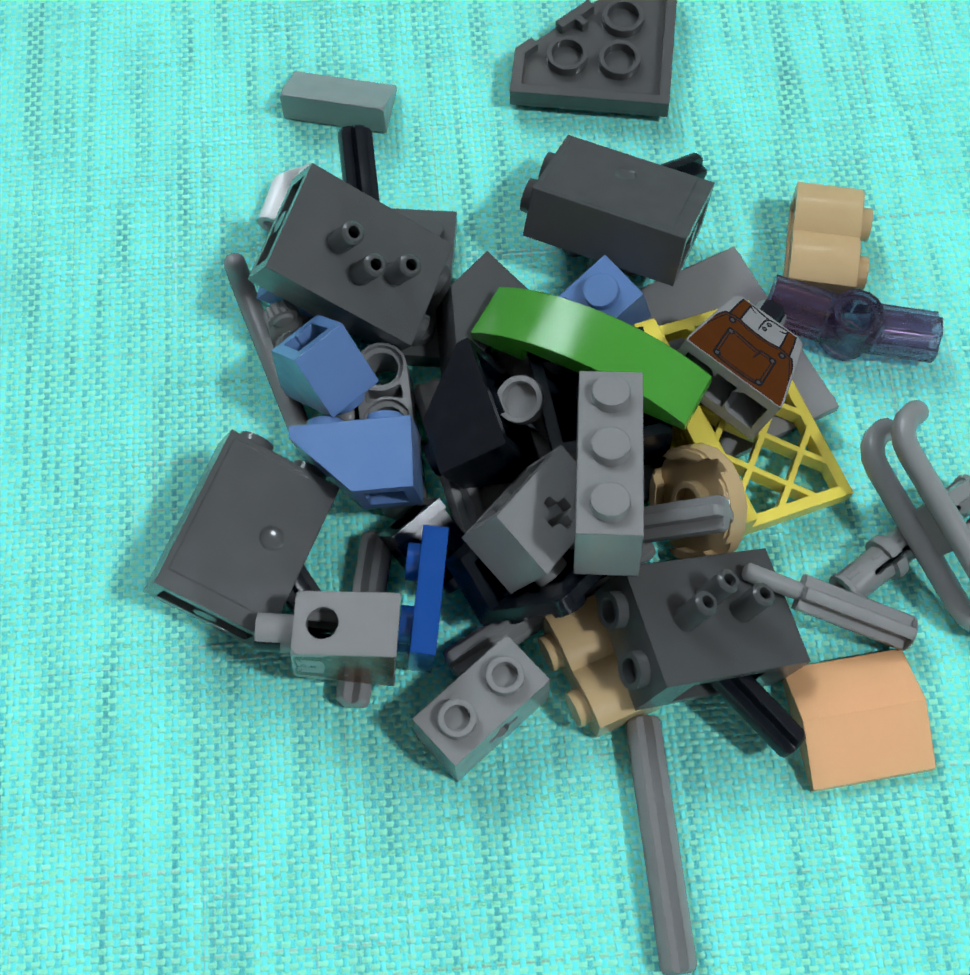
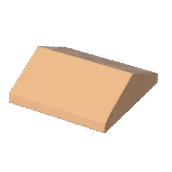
[782,649,936,793]

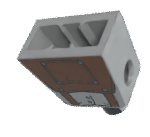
[677,295,803,440]
[254,591,401,686]

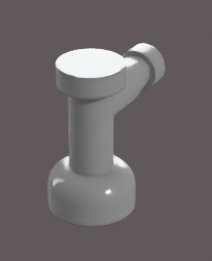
[497,375,549,443]

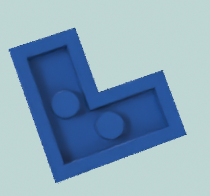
[397,525,449,673]

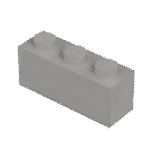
[573,371,644,576]

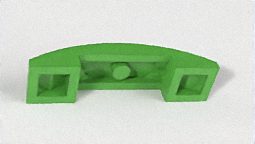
[470,287,712,430]

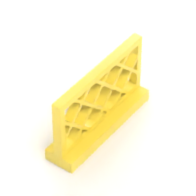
[633,300,854,542]

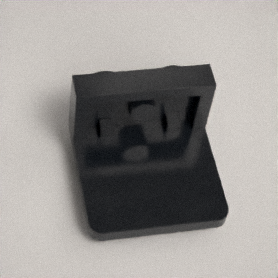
[445,542,608,624]

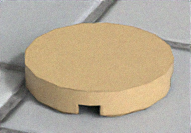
[649,443,748,559]

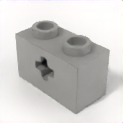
[461,445,576,594]
[412,635,550,782]

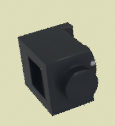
[378,497,465,594]

